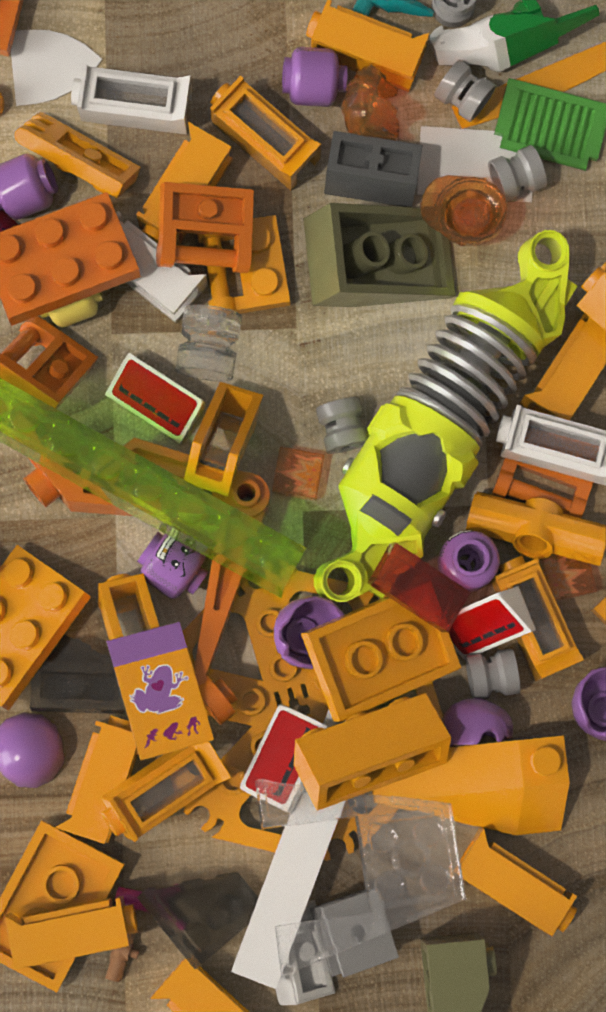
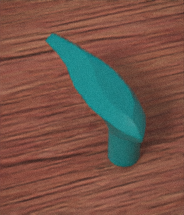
[352,0,434,17]

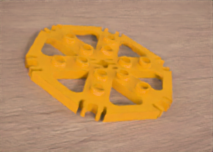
[163,566,443,861]

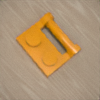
[197,215,290,317]

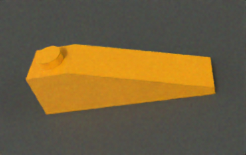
[372,735,570,835]

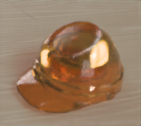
[420,175,508,246]

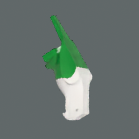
[429,0,599,72]

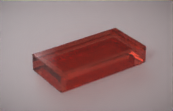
[368,542,470,632]

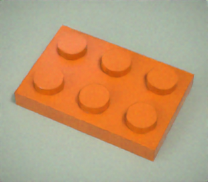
[0,192,141,326]

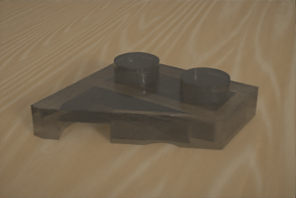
[30,634,125,714]
[137,871,259,970]

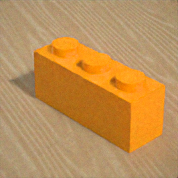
[293,693,451,811]

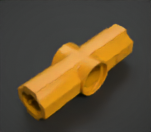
[466,491,606,566]

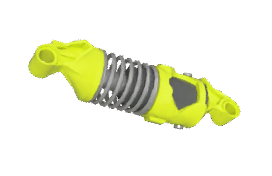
[314,230,578,602]

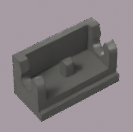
[324,131,423,207]

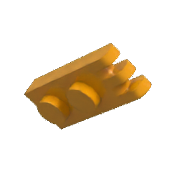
[15,112,141,199]

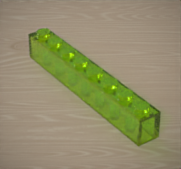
[0,378,307,598]

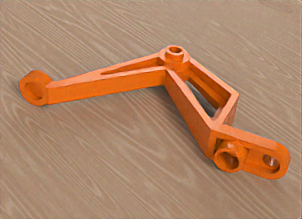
[7,418,270,725]

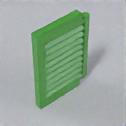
[494,78,606,171]

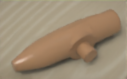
[105,910,140,982]

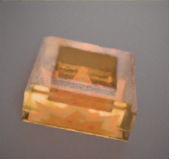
[272,446,325,501]
[540,554,597,602]

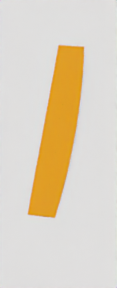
[452,41,606,129]

